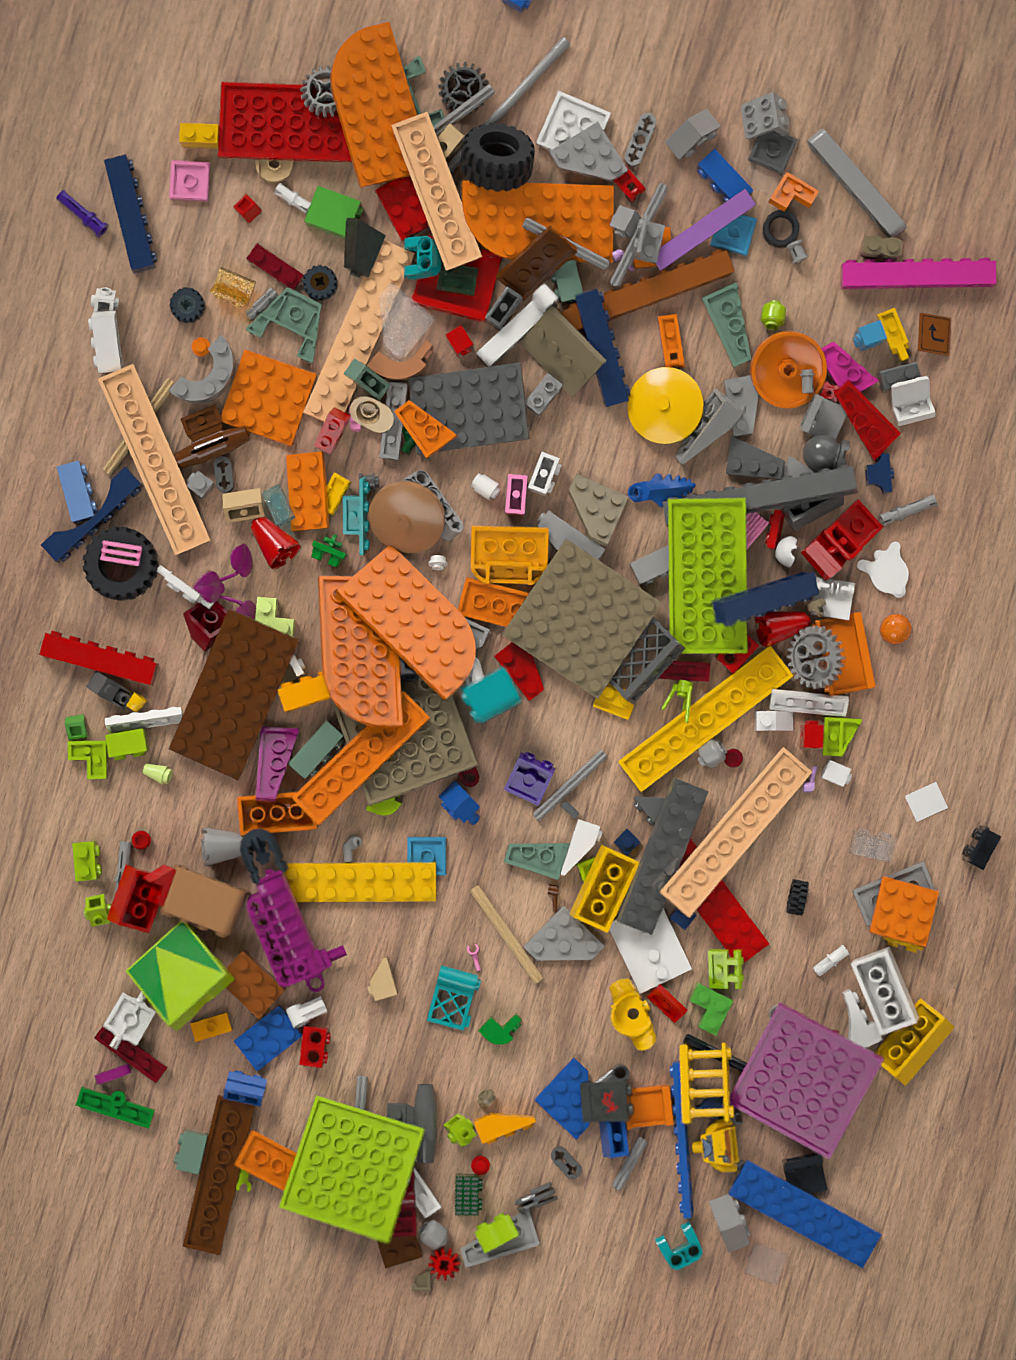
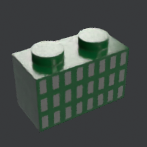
[455,1173,483,1216]

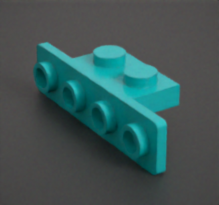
[343,477,370,556]

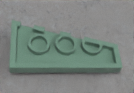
[702,282,751,368]

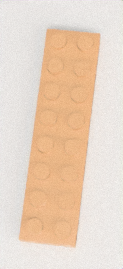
[391,112,482,271]

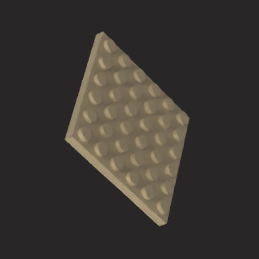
[502,539,662,699]
[331,677,478,806]

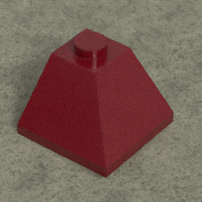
[183,601,228,652]

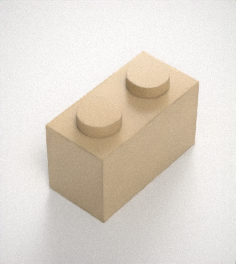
[222,488,265,523]

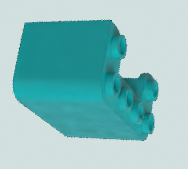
[461,667,522,725]

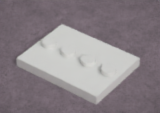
[609,909,692,994]

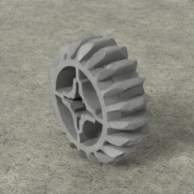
[300,65,338,118]

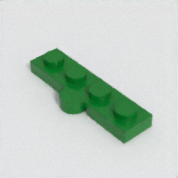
[75,1086,156,1129]

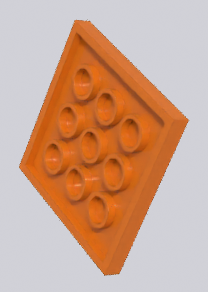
[221,349,317,447]

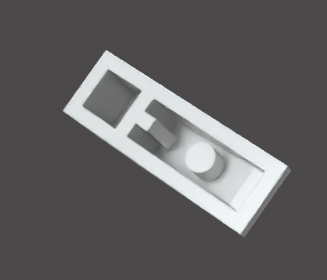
[560,819,603,875]

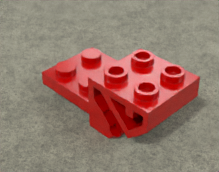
[800,499,883,581]

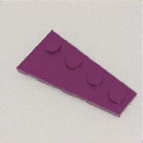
[256,727,299,801]

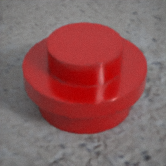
[132,831,151,850]
[471,1156,490,1175]

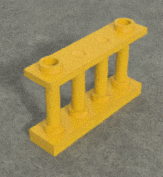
[679,1043,734,1124]

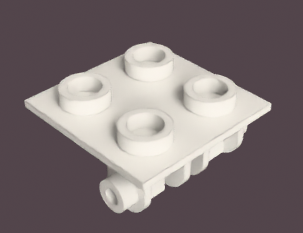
[811,577,855,620]

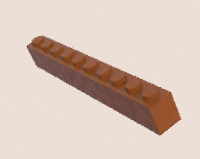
[557,249,735,332]

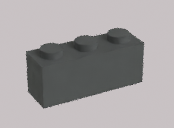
[784,496,844,532]

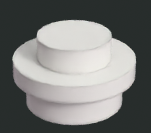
[428,555,448,570]

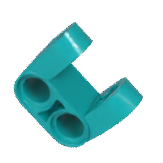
[404,236,441,279]
[655,1221,703,1270]

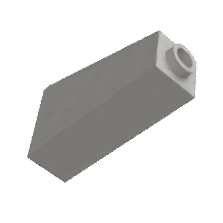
[537,511,605,560]

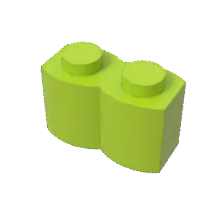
[474,1212,519,1253]

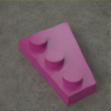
[821,341,879,392]

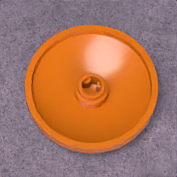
[750,331,827,408]

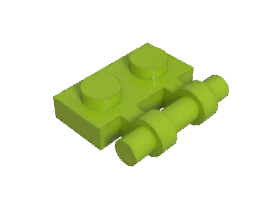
[708,949,744,989]

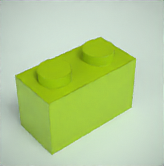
[105,728,149,761]

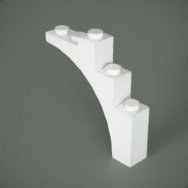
[842,989,882,1048]

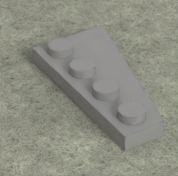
[460,1209,540,1268]

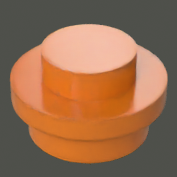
[191,337,211,357]

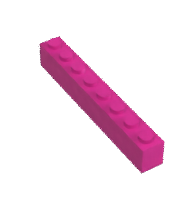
[840,258,996,289]

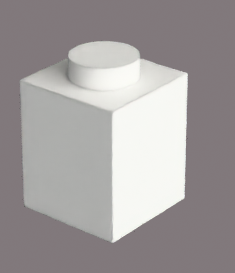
[820,760,852,787]

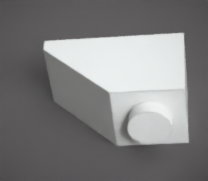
[755,711,793,731]

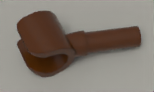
[547,884,559,912]

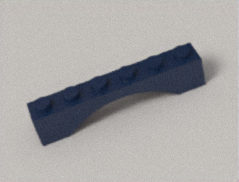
[41,467,143,563]

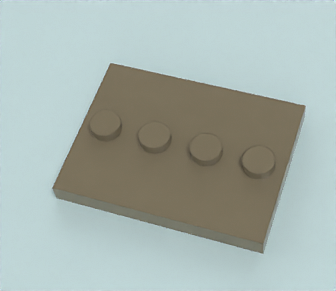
[520,306,606,398]

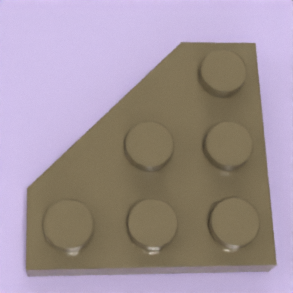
[568,474,629,547]

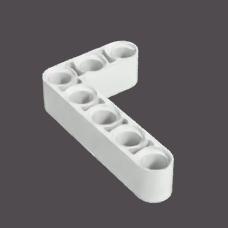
[477,284,558,367]

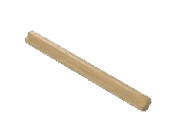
[103,378,175,476]
[470,885,543,984]

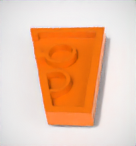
[394,400,458,458]

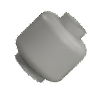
[698,740,727,768]
[419,1220,448,1250]

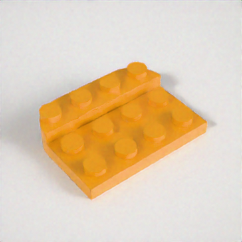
[471,525,549,585]

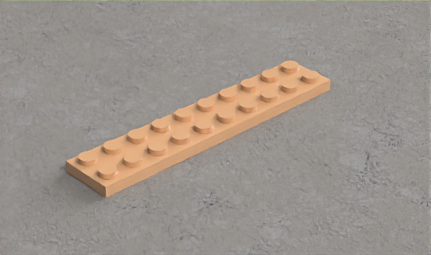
[303,240,415,422]
[98,364,211,555]
[659,747,812,918]

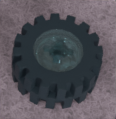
[169,287,205,323]

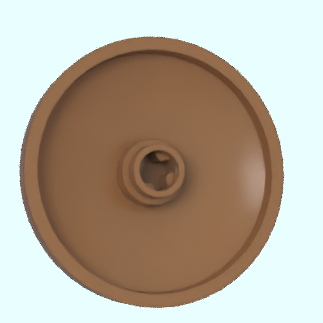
[369,481,445,553]

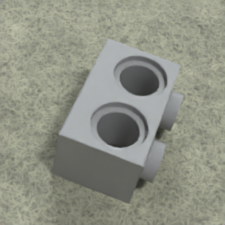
[526,373,563,417]

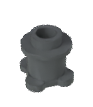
[359,473,380,492]

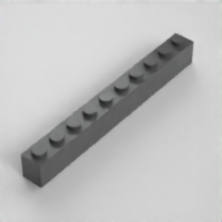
[662,465,858,527]

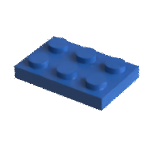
[234,1005,303,1071]

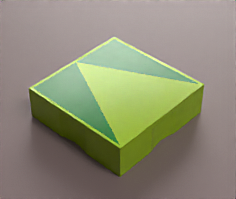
[126,921,235,1031]

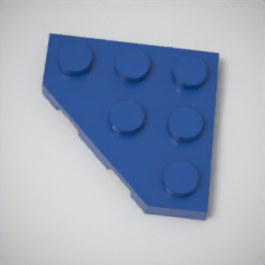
[534,1057,590,1140]

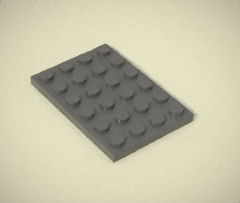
[408,362,530,455]

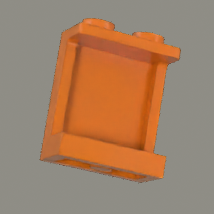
[625,1084,674,1130]

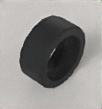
[762,210,800,248]

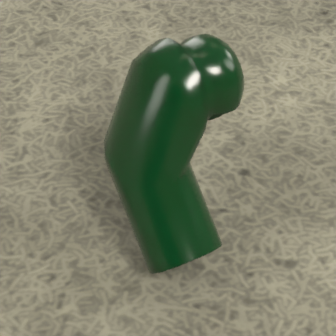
[401,427,416,455]

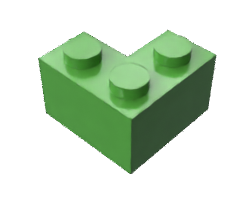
[689,982,733,1035]

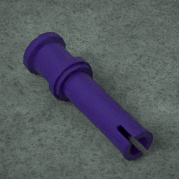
[56,190,109,238]

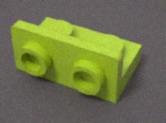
[72,841,102,881]

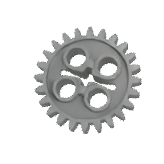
[787,626,846,689]

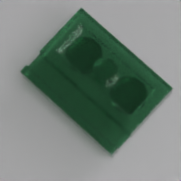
[436,262,479,297]

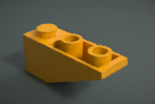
[474,1112,536,1145]

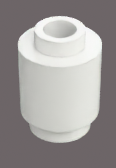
[471,474,500,500]

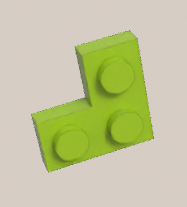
[67,741,108,779]

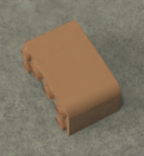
[158,864,249,938]

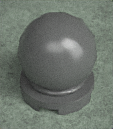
[803,435,850,472]

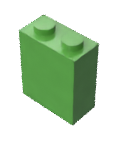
[304,186,363,239]

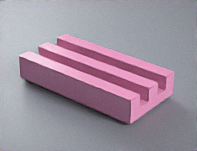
[100,541,142,566]

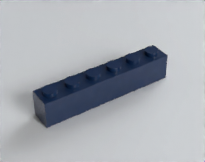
[104,154,158,274]
[574,288,630,407]
[712,572,819,627]

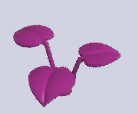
[192,543,256,619]

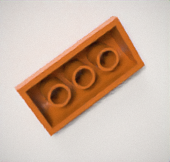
[237,792,318,835]

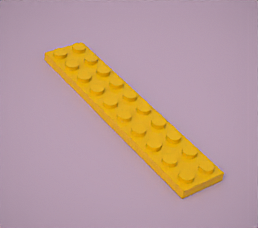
[617,646,793,792]

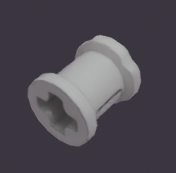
[786,240,809,264]

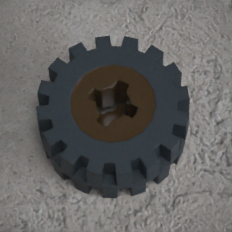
[303,265,338,301]

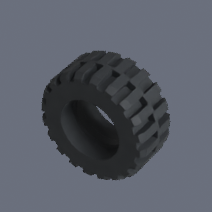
[460,123,535,192]
[82,526,159,601]

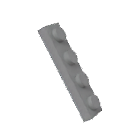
[379,382,408,461]

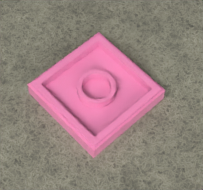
[169,160,210,202]

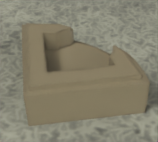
[412,1270,431,1291]

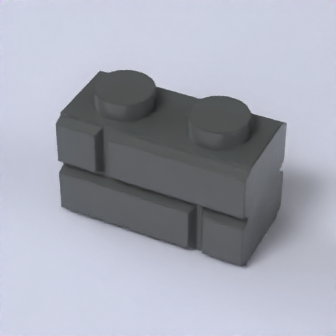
[485,287,523,331]
[877,362,921,393]

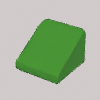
[65,715,88,740]

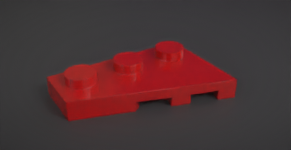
[494,642,544,701]

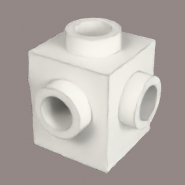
[91,287,119,312]

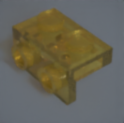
[210,267,256,307]

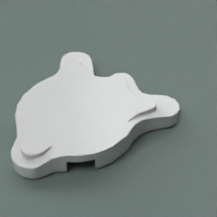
[857,542,909,598]

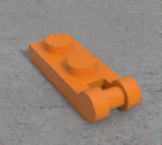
[658,314,685,368]

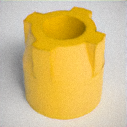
[126,692,147,712]

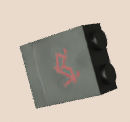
[580,1079,635,1122]

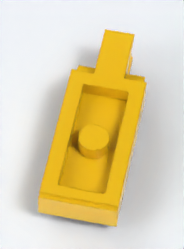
[876,308,909,363]

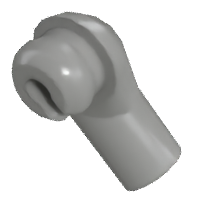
[343,836,362,862]

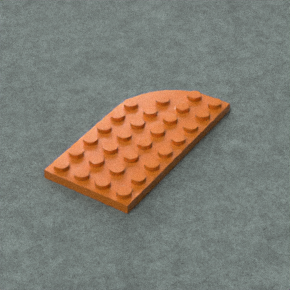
[330,22,417,188]
[461,180,614,263]
[336,546,476,701]
[318,576,403,727]

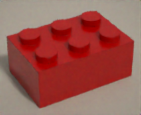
[107,865,159,933]

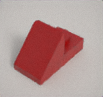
[143,865,176,906]

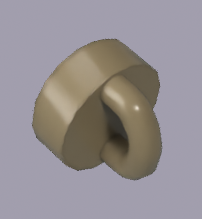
[807,598,826,617]

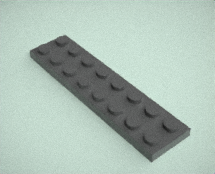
[617,777,709,935]

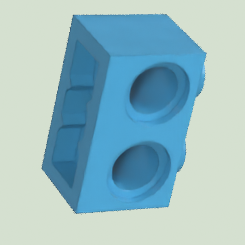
[853,320,887,352]

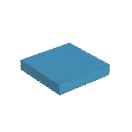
[710,215,757,256]
[407,837,446,876]

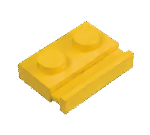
[593,683,635,720]

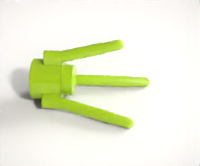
[661,680,693,723]

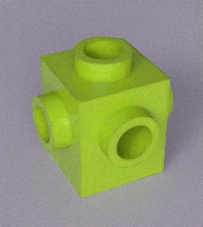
[84,894,111,927]
[443,1113,476,1147]

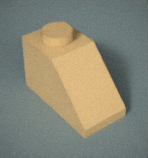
[367,956,398,1001]

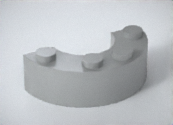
[168,335,235,404]

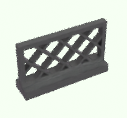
[609,617,685,704]

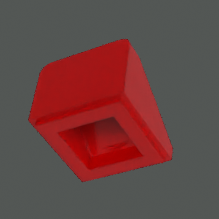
[233,194,262,223]

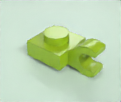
[236,1169,251,1192]

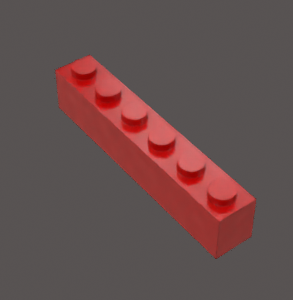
[39,630,159,686]

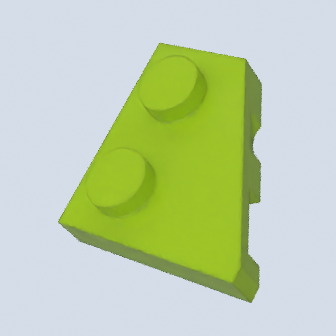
[822,717,862,757]

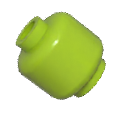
[761,300,787,330]

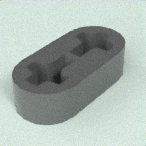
[214,456,234,493]
[551,1146,581,1179]

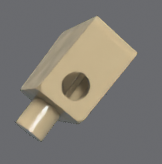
[438,124,465,162]

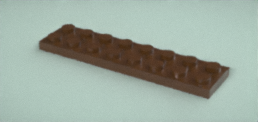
[182,1095,255,1255]

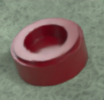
[724,749,743,768]

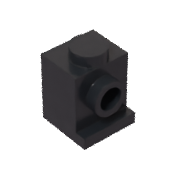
[399,657,420,681]

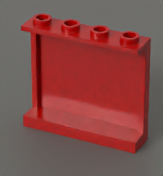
[411,235,502,323]

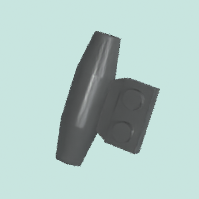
[387,1084,437,1163]

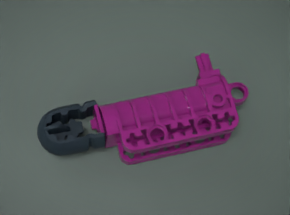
[240,829,347,992]

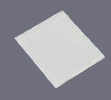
[905,782,948,822]

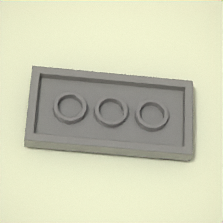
[852,861,935,926]

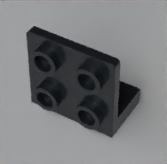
[962,825,1001,870]
[782,1152,827,1194]

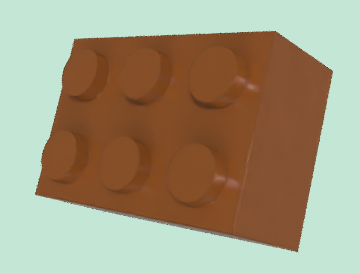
[226,950,287,1019]

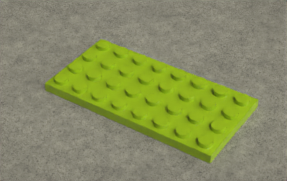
[668,498,748,653]

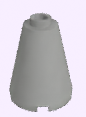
[201,828,251,866]

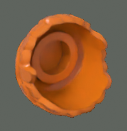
[880,614,912,644]

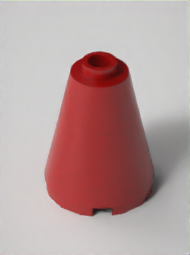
[250,517,301,570]
[755,610,811,647]

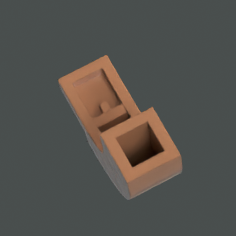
[367,340,433,382]

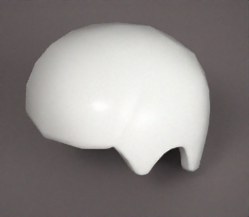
[775,536,797,568]

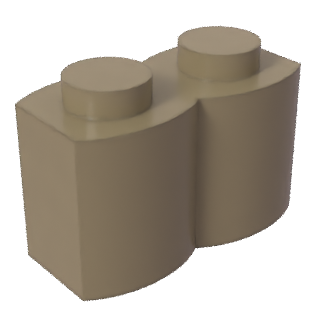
[860,236,903,260]

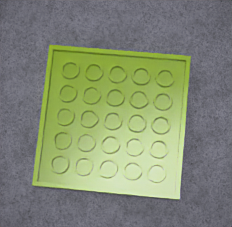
[279,1095,425,1243]

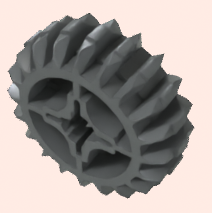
[438,62,489,114]

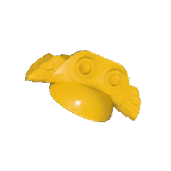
[609,978,656,1051]

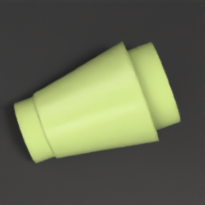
[143,763,173,785]

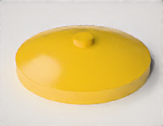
[627,367,704,445]

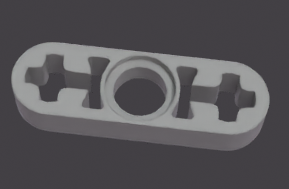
[624,113,656,167]

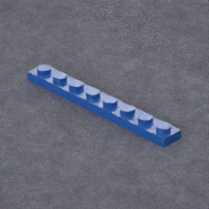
[670,1061,694,1218]

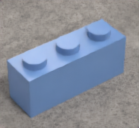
[57,460,98,524]

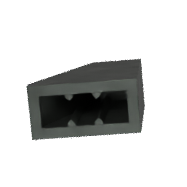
[344,217,386,278]

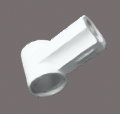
[286,996,328,1029]

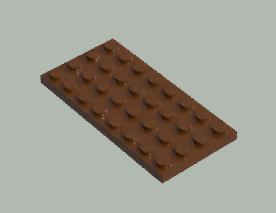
[169,609,300,780]

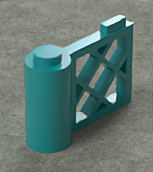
[427,965,481,1031]

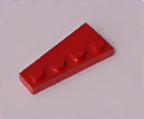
[834,380,901,461]

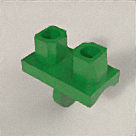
[311,534,347,568]

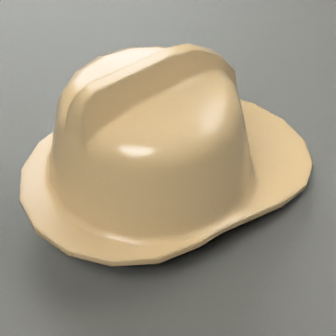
[350,396,394,433]

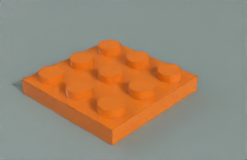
[868,876,939,948]

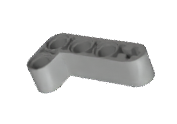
[403,470,464,541]

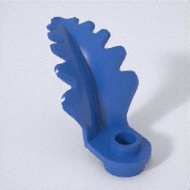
[628,473,696,507]

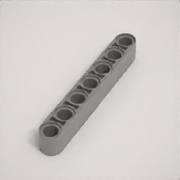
[807,128,907,238]

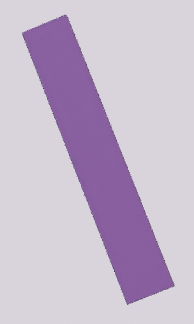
[656,189,756,271]

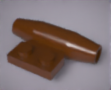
[174,404,250,469]

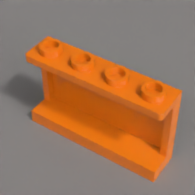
[811,612,876,696]

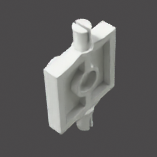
[156,565,214,609]
[102,992,156,1050]

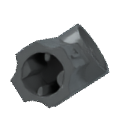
[595,1063,629,1082]

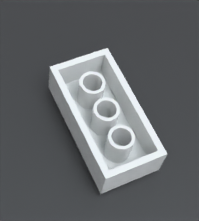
[851,946,919,1035]

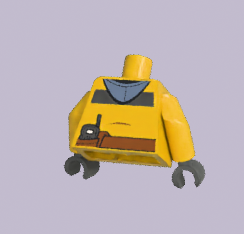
[692,1113,745,1172]

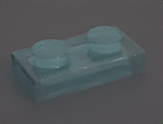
[262,484,295,527]

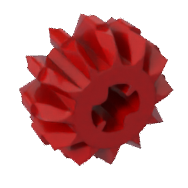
[428,1247,461,1281]

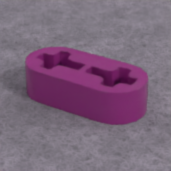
[94,1063,132,1085]

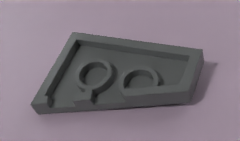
[726,436,785,480]

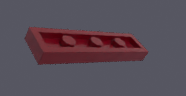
[94,1027,168,1083]

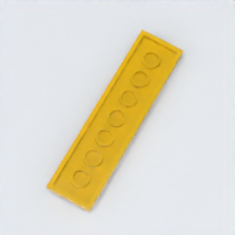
[284,862,436,902]

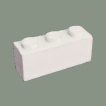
[88,311,123,373]

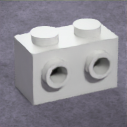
[528,452,562,497]

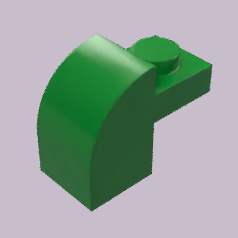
[478,1013,522,1045]

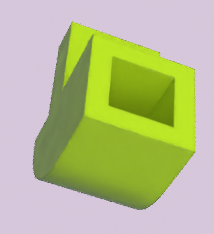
[366,795,402,815]

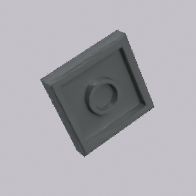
[748,131,798,175]

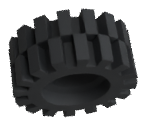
[786,879,809,916]

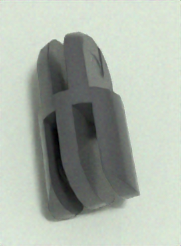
[515,1182,558,1211]

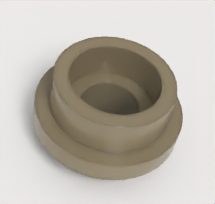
[477,1089,495,1107]

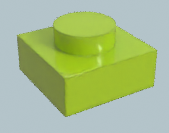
[576,857,595,882]

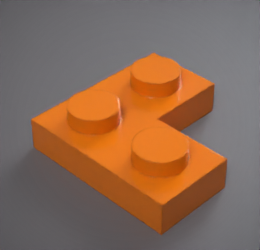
[768,172,819,212]

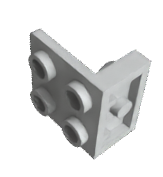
[631,215,665,264]
[799,394,846,440]

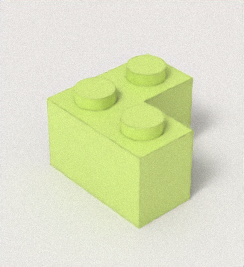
[255,597,296,637]

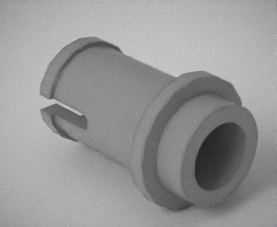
[800,369,815,394]

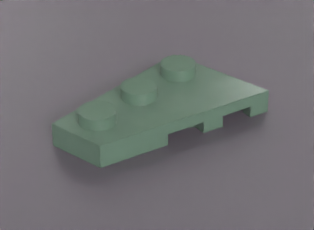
[504,843,570,880]

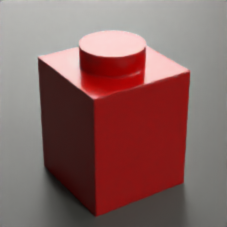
[445,325,474,357]

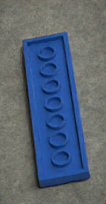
[728,1159,882,1268]

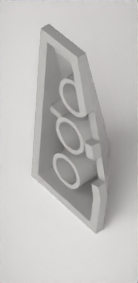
[675,388,743,464]

